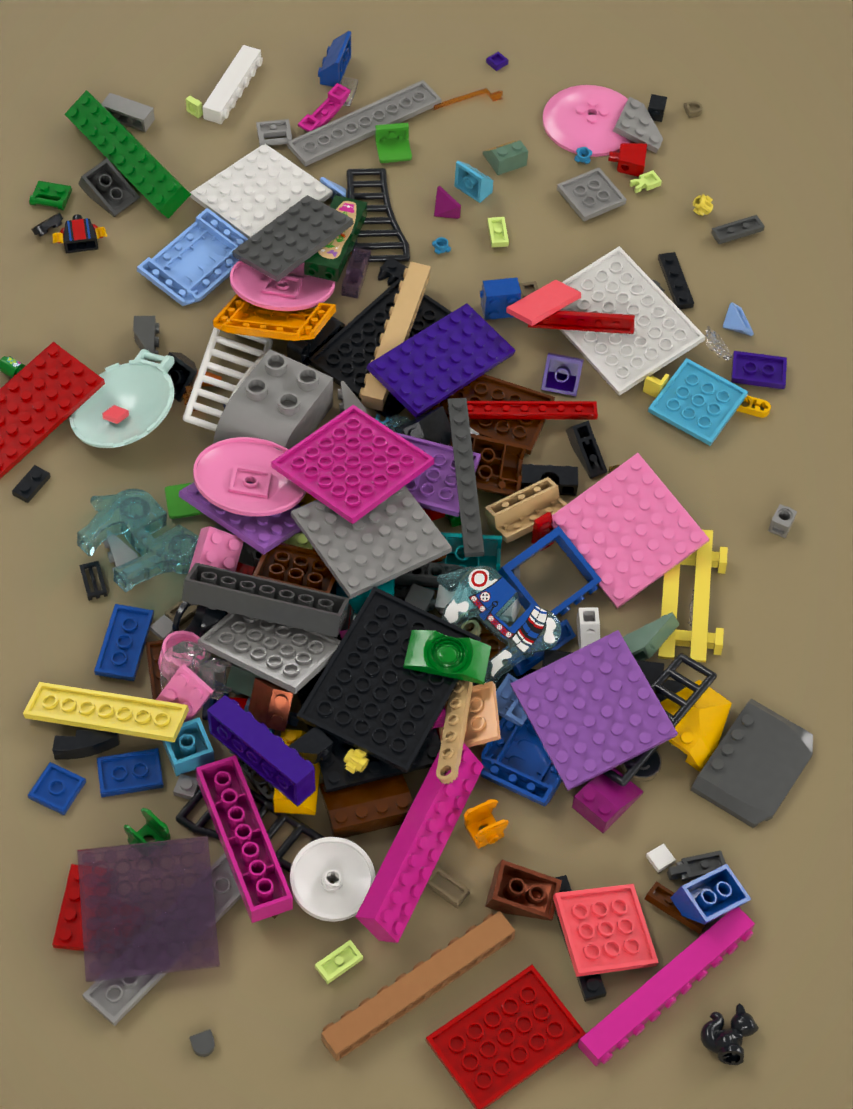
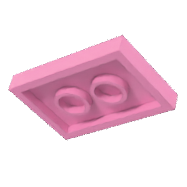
[156,664,214,722]

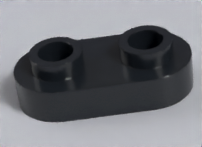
[31,213,64,237]

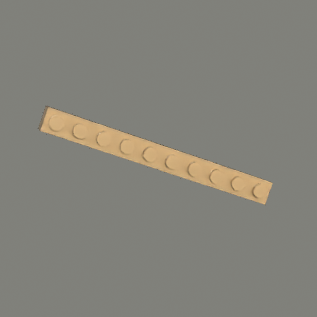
[359,262,431,411]

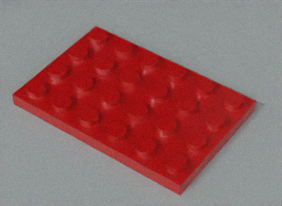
[425,964,586,1109]

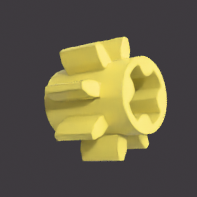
[693,194,713,216]
[343,748,369,774]

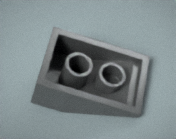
[78,158,140,217]

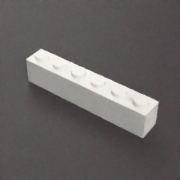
[203,45,263,124]

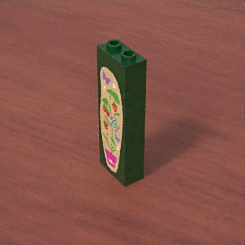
[304,195,367,282]

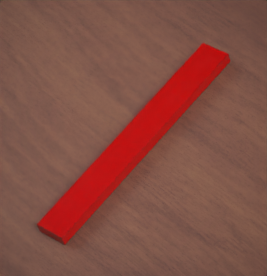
[467,401,598,420]

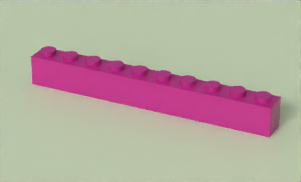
[578,907,755,1066]

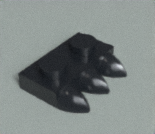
[378,257,408,286]

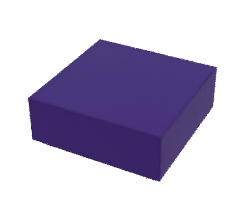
[486,52,509,71]

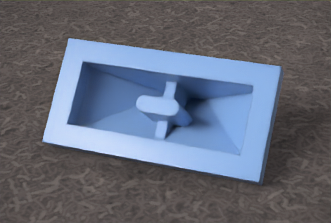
[320,177,346,199]
[722,302,754,336]

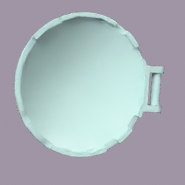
[69,349,174,448]

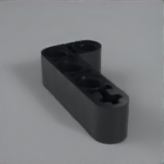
[287,316,345,366]

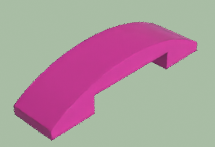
[298,83,350,132]

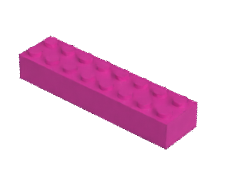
[196,755,293,923]

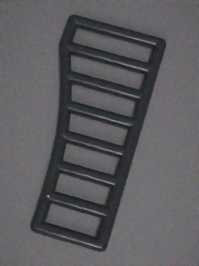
[346,168,410,263]
[603,653,717,787]
[175,788,325,872]

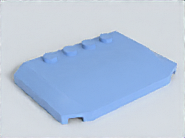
[137,208,248,306]

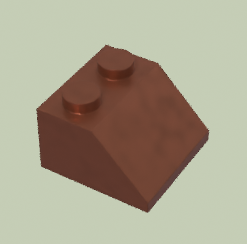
[248,677,294,732]

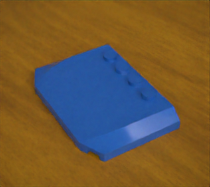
[481,717,562,807]

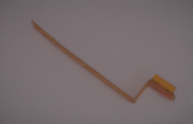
[434,88,503,110]

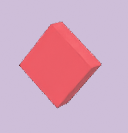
[102,405,129,424]

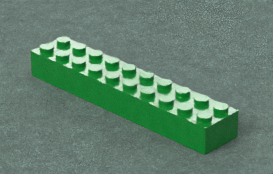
[64,90,191,219]

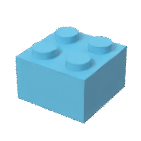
[162,717,215,776]

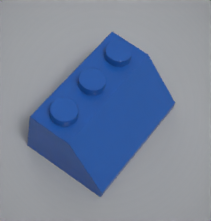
[318,31,351,87]
[670,864,751,924]

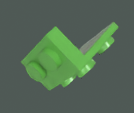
[375,122,412,163]
[165,483,203,519]

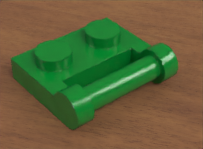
[29,181,72,210]

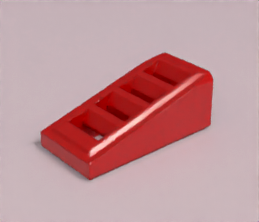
[531,512,554,551]

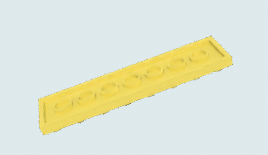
[23,682,189,743]

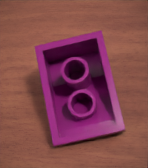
[572,768,643,833]

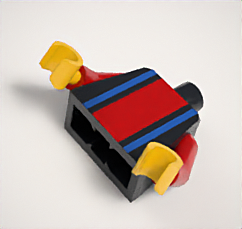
[52,214,107,254]

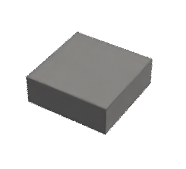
[150,615,173,640]

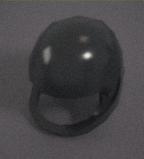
[172,601,228,637]

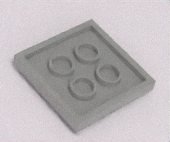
[557,168,627,221]

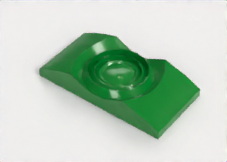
[403,630,491,685]

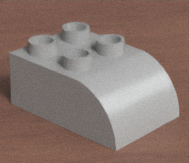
[213,349,333,451]

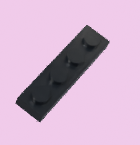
[658,252,694,309]

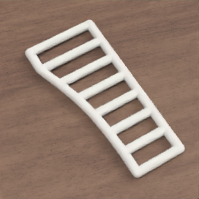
[183,327,273,431]

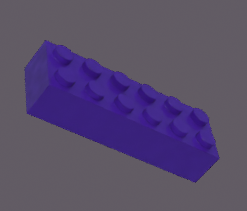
[207,695,316,806]

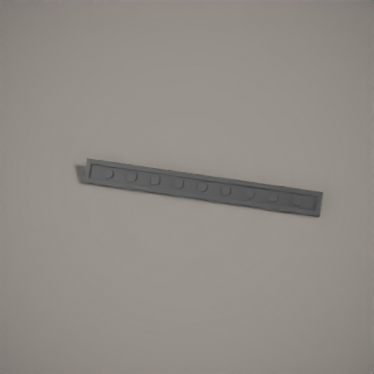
[448,398,484,557]

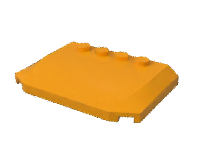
[213,294,336,341]

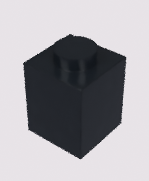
[648,94,667,122]

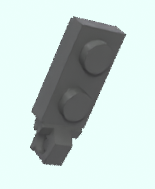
[667,851,726,881]

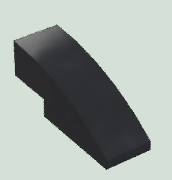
[52,729,120,760]

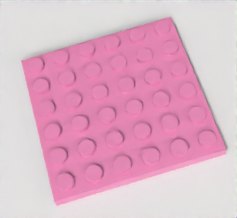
[551,453,709,609]

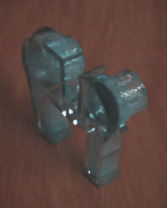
[77,489,199,592]

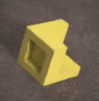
[643,373,669,398]

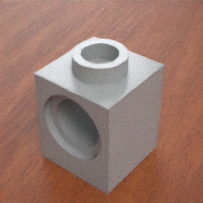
[768,504,797,538]

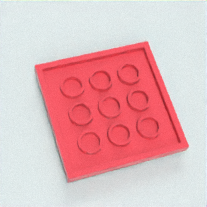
[553,884,659,977]

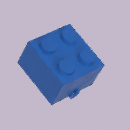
[480,277,521,320]

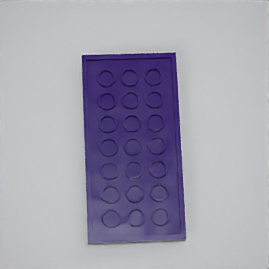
[366,303,516,418]

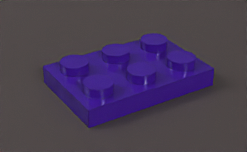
[731,351,787,389]

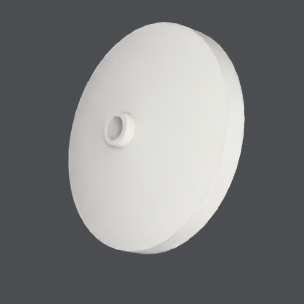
[289,837,376,922]

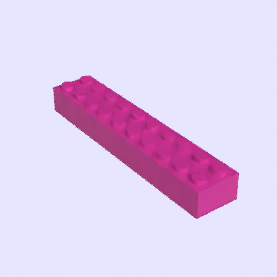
[355,743,484,943]

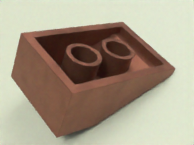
[485,860,562,921]

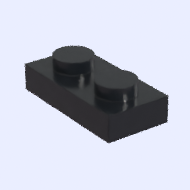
[12,465,51,503]

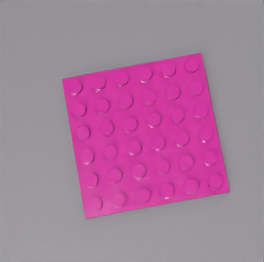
[271,405,434,524]

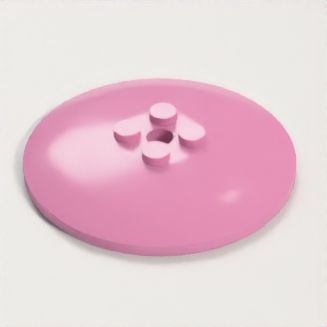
[543,85,633,157]
[230,260,335,311]
[193,437,306,517]

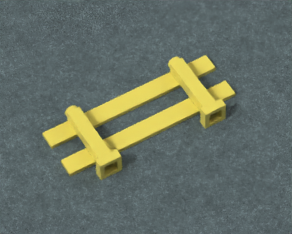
[658,529,728,663]

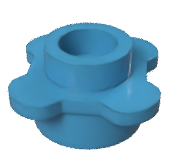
[574,147,592,164]
[432,237,451,254]

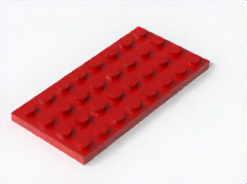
[0,342,105,479]

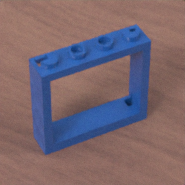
[497,526,602,625]

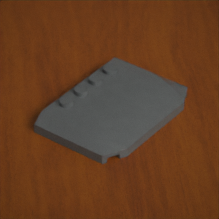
[691,699,813,828]

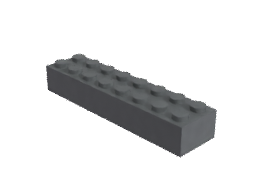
[182,563,350,637]

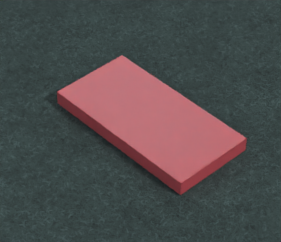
[506,280,581,326]

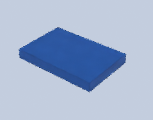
[97,748,164,798]

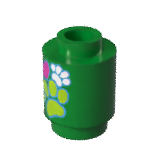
[0,356,25,378]

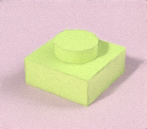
[185,96,203,118]

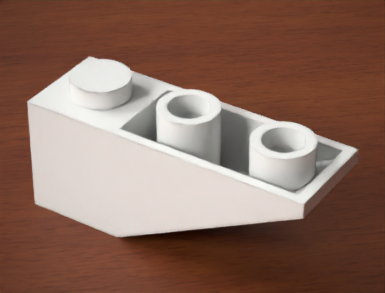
[576,607,600,649]

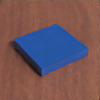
[28,762,86,815]

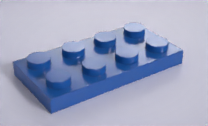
[94,604,154,681]

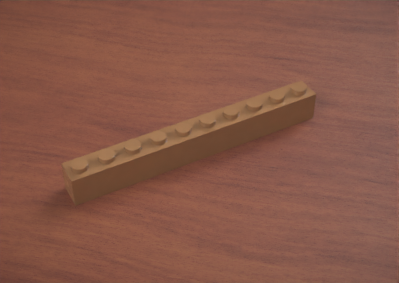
[321,911,515,1062]

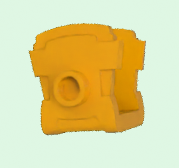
[464,799,509,849]

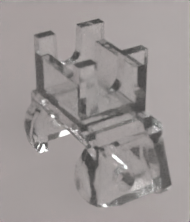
[160,641,233,700]

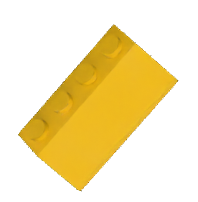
[273,729,320,815]

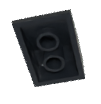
[394,406,451,445]

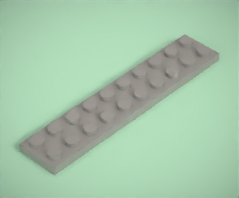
[287,80,441,167]
[82,853,241,1026]

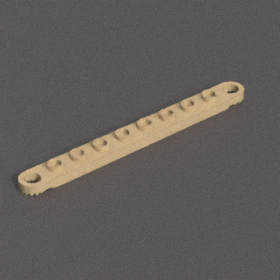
[436,620,481,784]

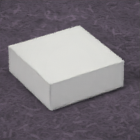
[646,843,676,873]

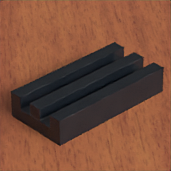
[79,561,108,601]

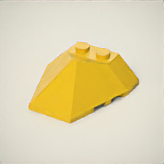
[661,680,732,772]

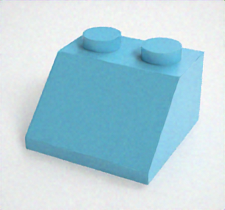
[454,161,494,203]

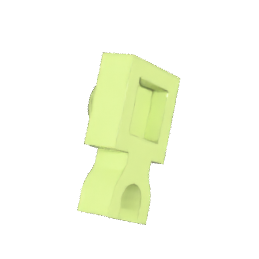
[630,170,662,193]

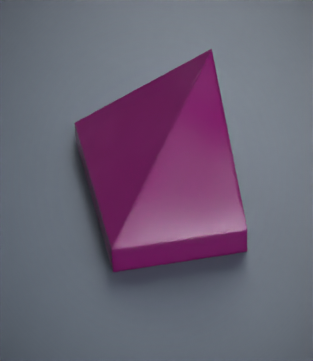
[434,186,461,219]

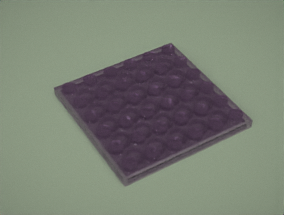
[77,836,220,982]

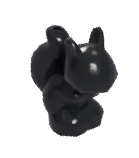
[701,1003,759,1065]

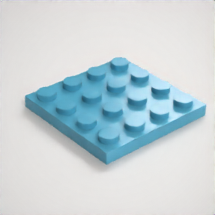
[648,358,748,446]

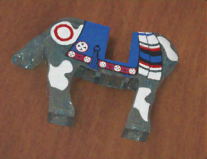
[437,566,561,685]

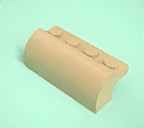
[484,477,567,543]

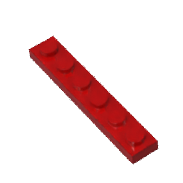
[528,310,635,334]

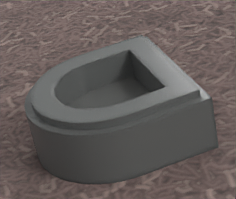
[189,1029,215,1057]

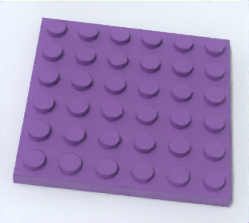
[510,630,678,791]

